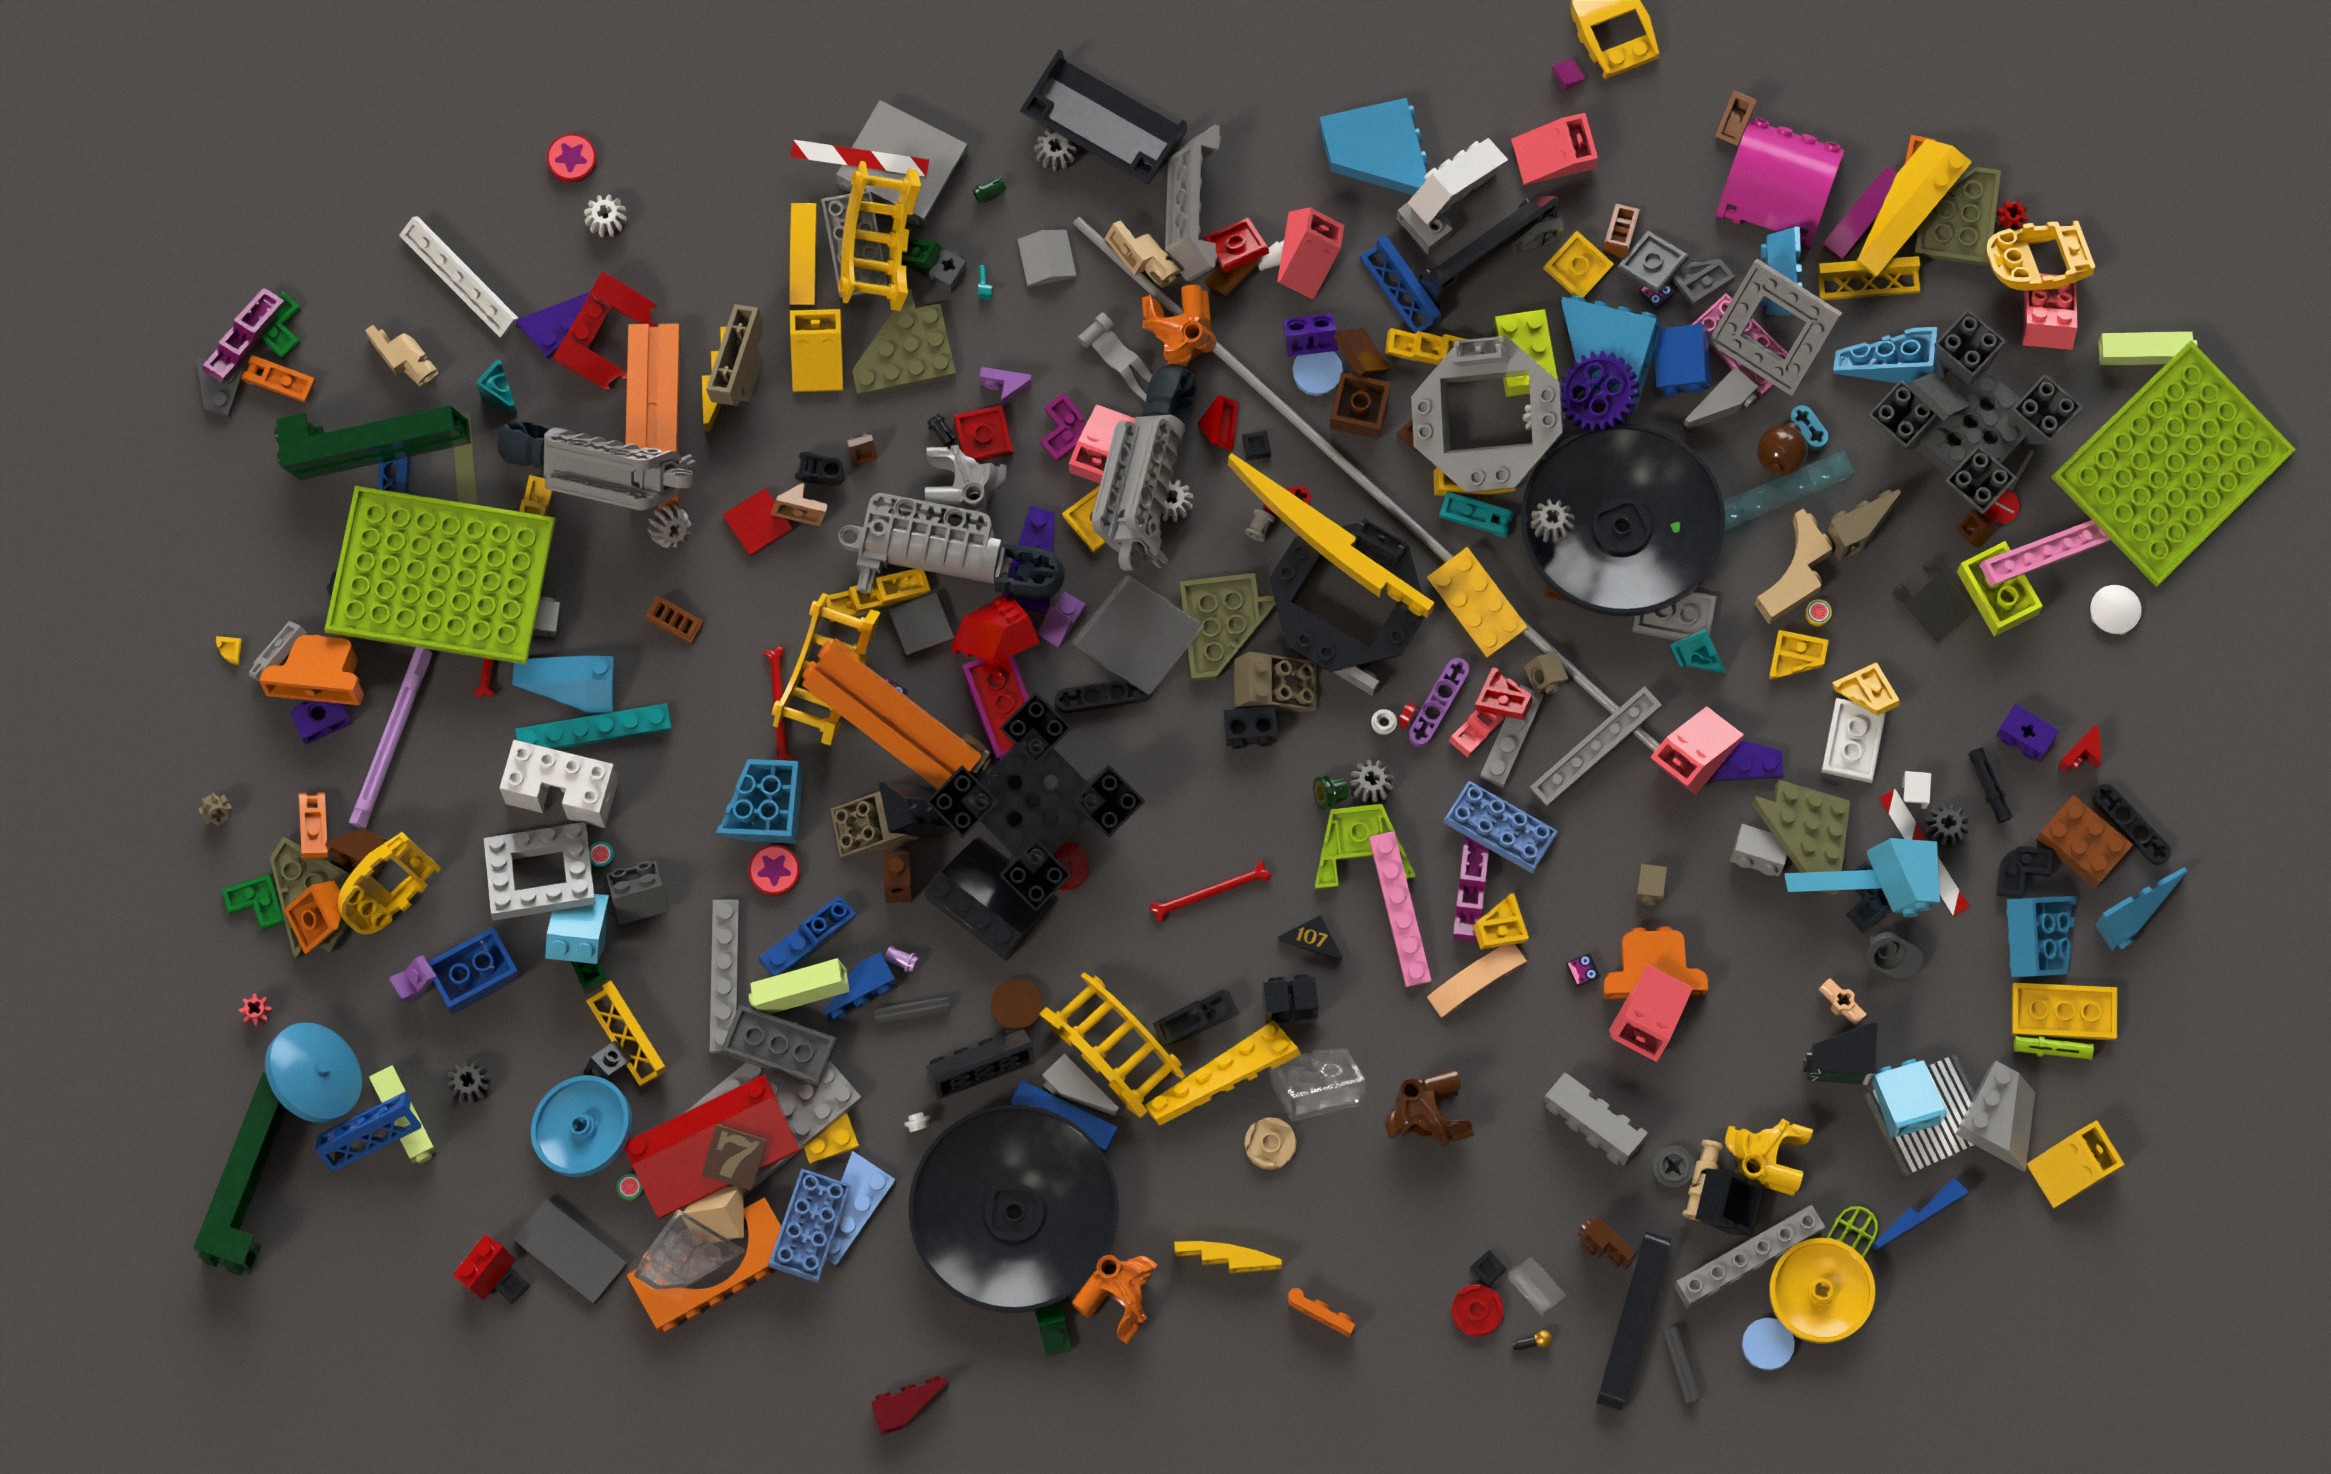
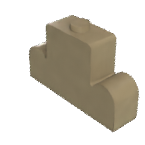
[706,304,763,406]

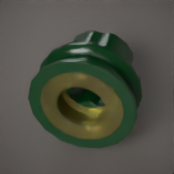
[1313,775,1348,810]

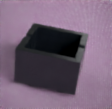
[1262,974,1319,1024]
[1695,1169,1765,1236]

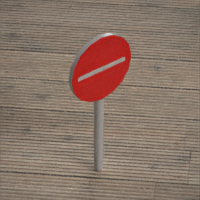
[1984,450,2034,524]

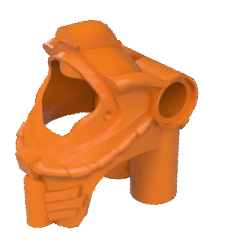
[1142,285,1217,367]
[1072,1255,1159,1345]

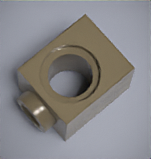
[1524,652,1568,695]
[1636,864,1667,906]

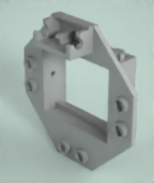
[1411,336,1563,493]

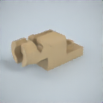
[1105,220,1181,288]
[365,325,439,387]

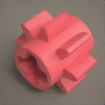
[239,993,273,1028]

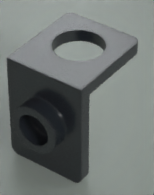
[583,1041,632,1080]

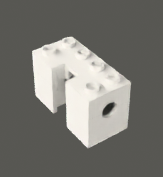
[500,740,619,828]

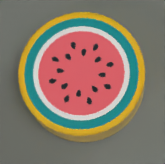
[1805,599,1832,626]

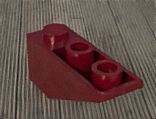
[871,1376,949,1436]

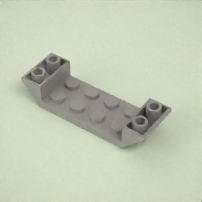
[1165,125,1221,281]

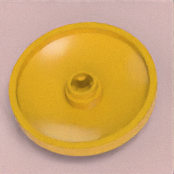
[1769,1238,1875,1344]

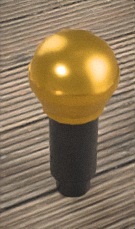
[1512,1330,1553,1350]

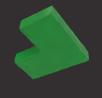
[260,290,301,360]
[221,874,285,931]

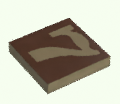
[701,1124,767,1190]

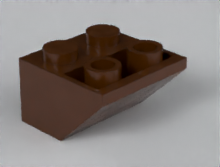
[325,828,387,879]

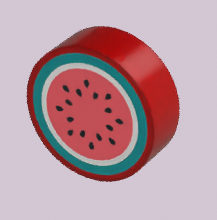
[1399,702,1419,729]

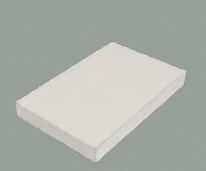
[1821,698,1886,783]

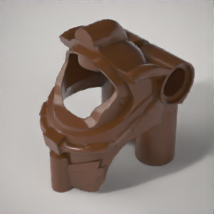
[1385,1069,1474,1147]

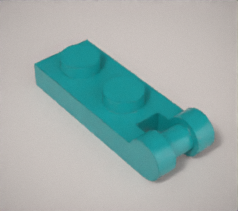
[1439,492,1514,538]

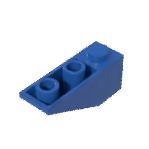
[824,952,896,1021]

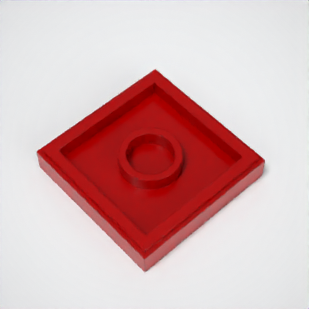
[1203,217,1269,273]
[953,405,1013,462]
[722,488,793,557]

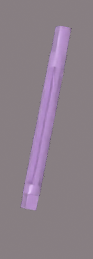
[349,647,433,828]

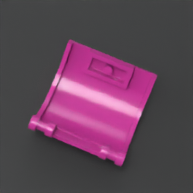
[1716,118,1845,248]

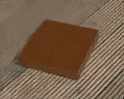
[1333,328,1390,376]

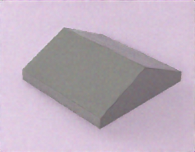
[1018,230,1077,287]

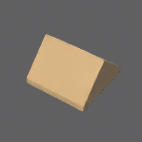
[682,1186,744,1244]

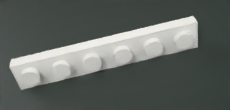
[399,216,519,338]

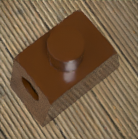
[884,851,912,903]

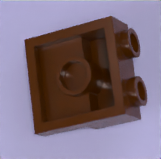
[1577,1216,1636,1270]

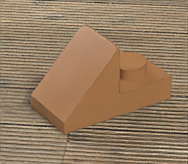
[1715,91,1757,146]
[771,483,827,527]

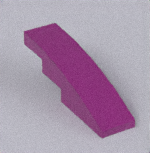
[1822,166,1897,261]
[203,288,284,383]
[1453,836,1489,942]

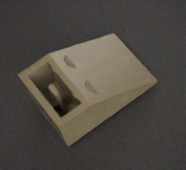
[1826,489,1901,562]
[1234,652,1317,712]
[830,791,921,858]

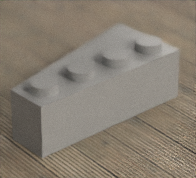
[1544,1072,1648,1167]

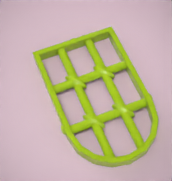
[1827,1206,1878,1258]

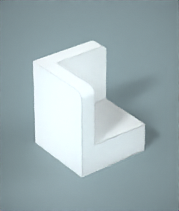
[1902,771,1931,809]

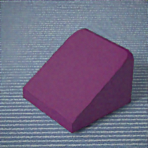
[1552,59,1586,92]

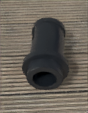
[927,414,958,447]

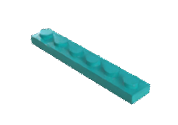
[515,703,672,750]

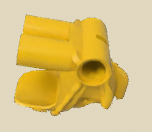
[1725,1118,1813,1196]

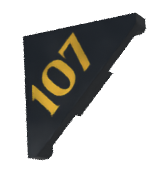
[1278,915,1343,960]

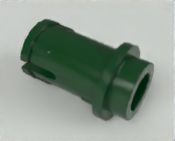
[973,176,1006,203]

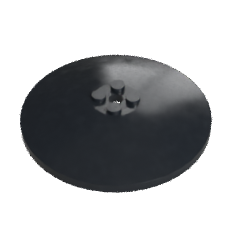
[1521,423,1725,617]
[909,1105,1119,1313]

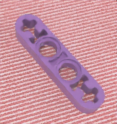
[1409,658,1469,747]

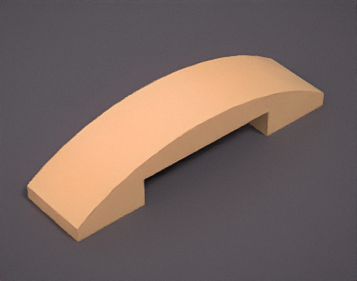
[1427,944,1527,1019]

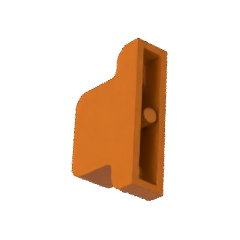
[259,635,364,705]
[1602,927,1708,1000]

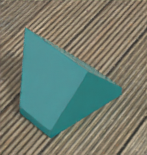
[476,359,517,414]
[1670,627,1727,673]

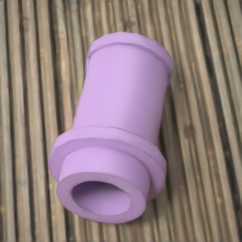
[884,946,919,973]

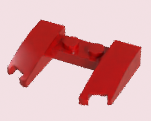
[552,271,657,392]

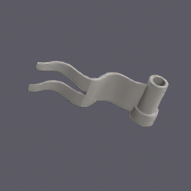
[1077,312,1153,403]

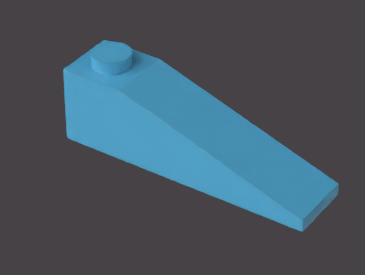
[1833,327,1940,385]
[512,656,616,714]
[2095,867,2187,951]

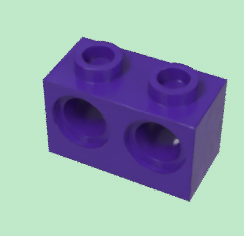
[1283,313,1338,357]

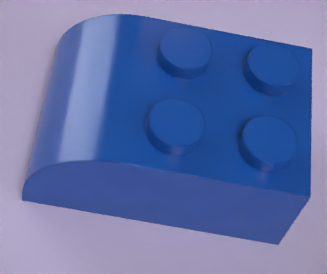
[427,927,518,1015]

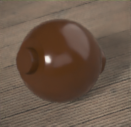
[1757,422,1808,476]

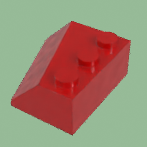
[950,594,1040,665]

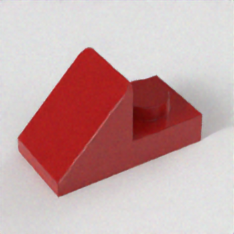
[2058,724,2102,773]

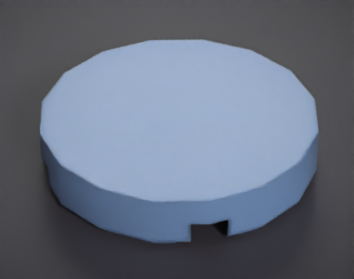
[1292,351,1343,396]
[1741,1318,1795,1371]

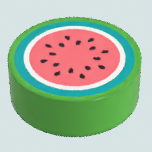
[617,1174,643,1201]

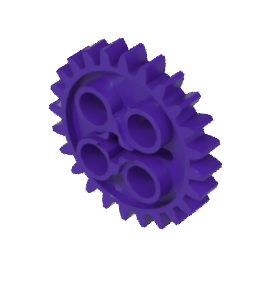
[1560,351,1640,433]

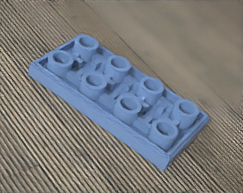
[1443,781,1558,874]
[768,1168,851,1283]

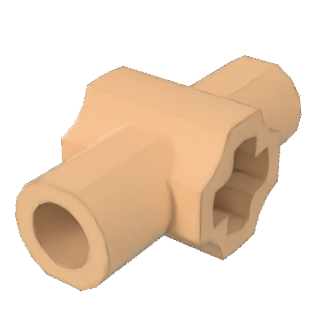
[1819,978,1867,1026]

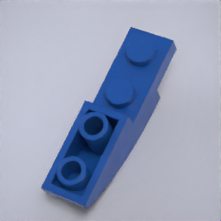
[758,895,856,977]

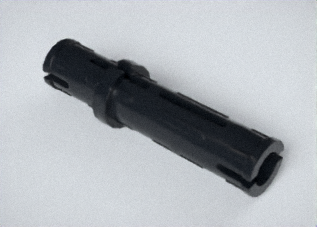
[1968,747,2013,824]

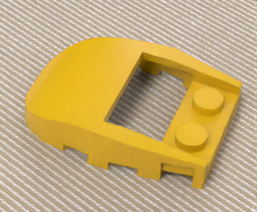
[1570,0,1659,79]
[1987,221,2095,291]
[338,832,441,935]

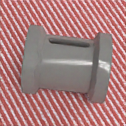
[1245,509,1275,542]

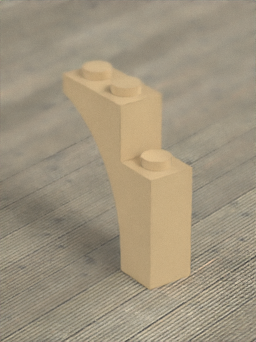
[1755,509,1832,624]

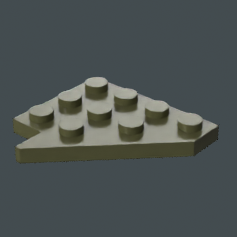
[1914,167,2001,267]
[852,289,956,397]
[1179,573,1276,682]
[1752,780,1850,895]
[270,836,350,960]

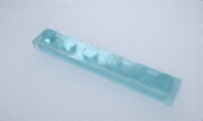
[1723,450,1855,530]

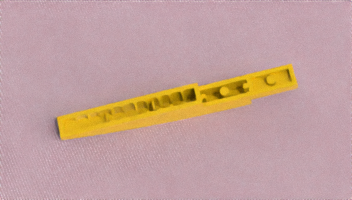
[1228,453,1435,618]

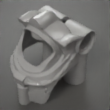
[925,445,1007,515]

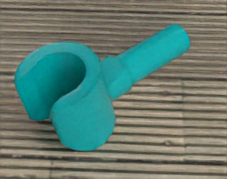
[978,265,993,300]

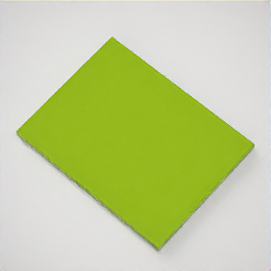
[2051,340,2296,587]
[325,486,556,665]

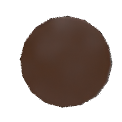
[991,979,1043,1031]

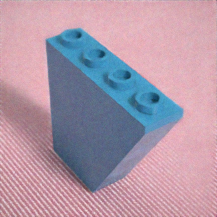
[1319,98,1428,196]
[1561,295,1662,411]

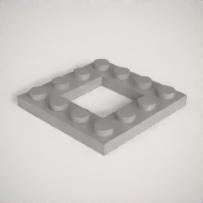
[1708,259,1842,396]
[484,822,596,921]

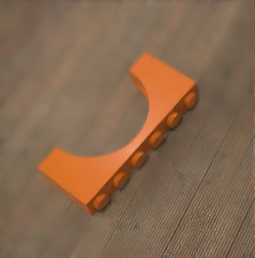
[627,1197,781,1333]

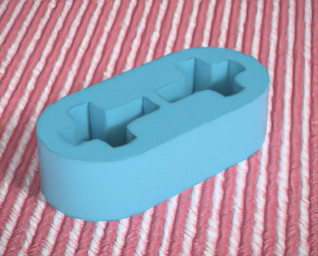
[1790,405,1828,451]

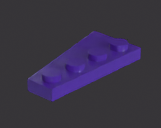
[1002,505,1055,614]

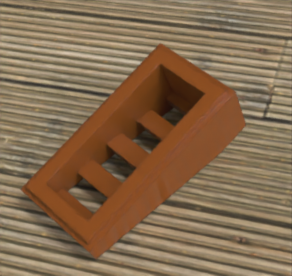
[1603,204,1640,259]
[645,596,704,644]

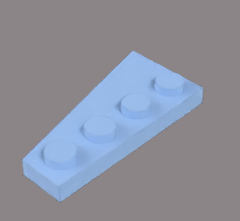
[826,1151,896,1267]

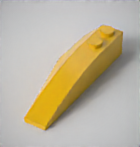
[1856,139,1972,277]

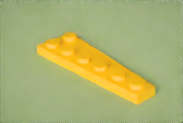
[1145,1020,1301,1126]

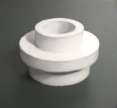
[1371,709,1397,735]
[904,1112,930,1132]

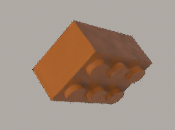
[2036,795,2133,890]

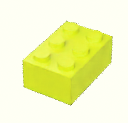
[1494,309,1558,397]
[1957,541,2043,637]

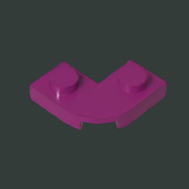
[1040,392,1085,463]

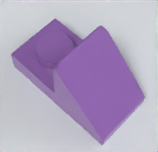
[980,367,1032,406]
[1037,591,1086,648]
[389,955,436,1003]

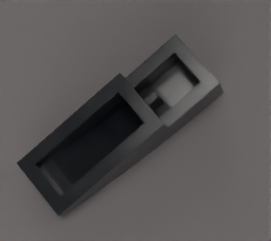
[1153,989,1239,1047]

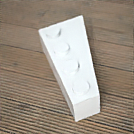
[1408,138,1508,225]

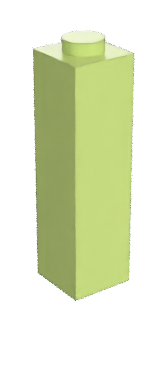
[2098,332,2198,365]
[749,958,850,1014]
[369,1065,436,1164]

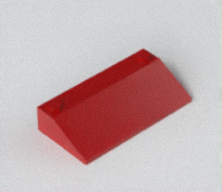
[625,1074,800,1220]

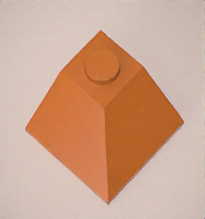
[284,880,341,954]

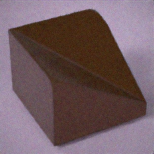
[1956,509,1996,548]

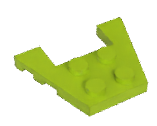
[1315,804,1415,890]

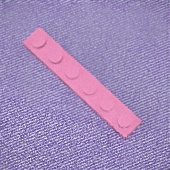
[1979,520,2111,587]
[1369,831,1431,988]

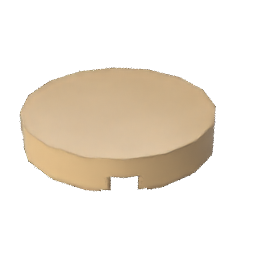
[1244,1117,1297,1170]

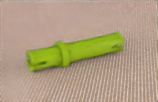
[2013,1035,2094,1060]

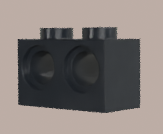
[1223,706,1278,749]

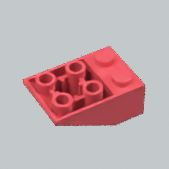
[1511,113,1598,185]
[1277,207,1345,299]
[2022,273,2077,350]
[1069,404,1135,484]
[1650,706,1745,795]
[1609,964,1693,1062]

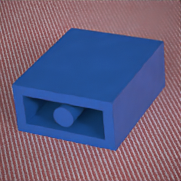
[1654,324,1711,397]

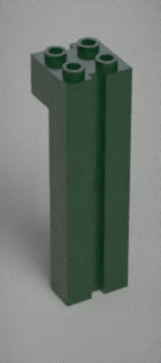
[274,405,471,480]
[193,1072,287,1276]

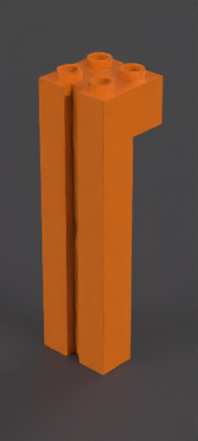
[625,324,681,511]
[802,638,981,789]

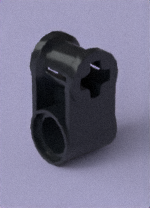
[795,452,845,486]

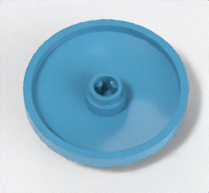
[265,1023,362,1123]
[531,1075,632,1177]

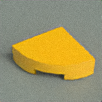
[216,636,243,665]

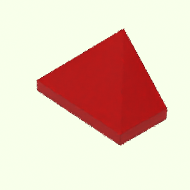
[1197,395,1239,451]

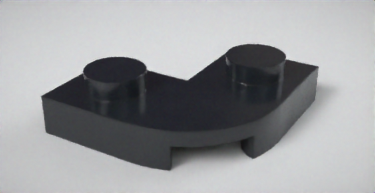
[1996,846,2053,899]
[1845,861,1888,933]

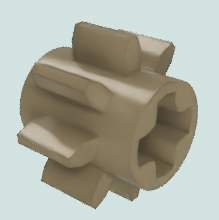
[198,793,233,826]

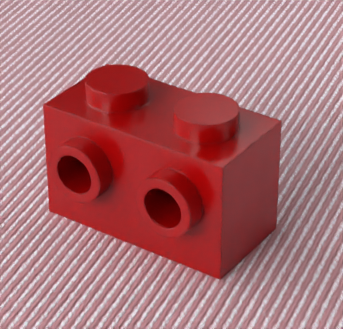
[452,1234,516,1301]

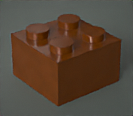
[1330,372,1391,439]

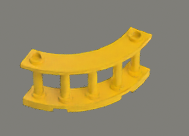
[838,161,921,311]
[771,593,880,746]
[1039,972,1185,1118]

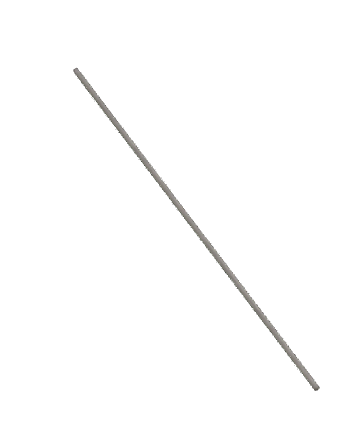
[1073,217,1660,752]

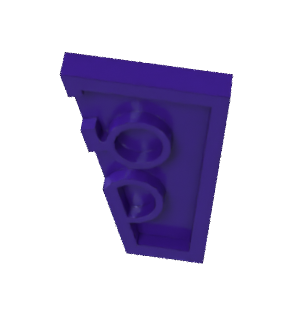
[516,292,590,359]
[1707,740,1784,782]

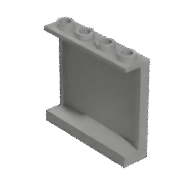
[836,100,968,227]

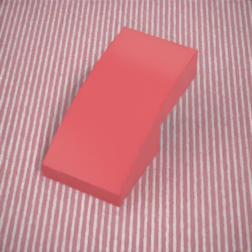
[1449,711,1504,758]

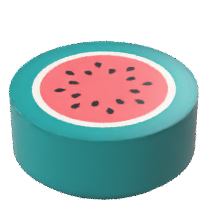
[589,842,614,869]

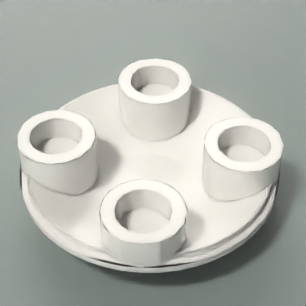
[2090,585,2141,635]

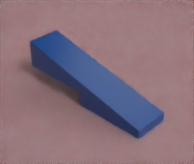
[1010,1080,1118,1152]
[1872,1178,1969,1252]

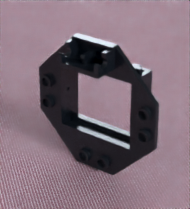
[1269,518,1425,672]

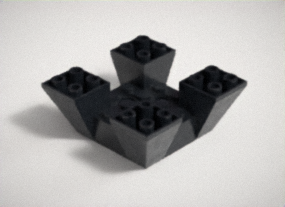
[926,691,1146,912]

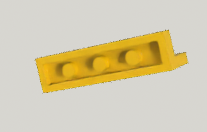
[1817,256,1920,300]
[586,980,667,1088]

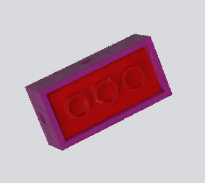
[962,656,1029,761]

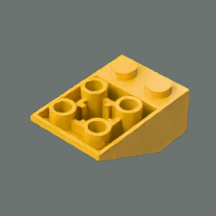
[790,309,843,392]
[2026,1120,2125,1209]

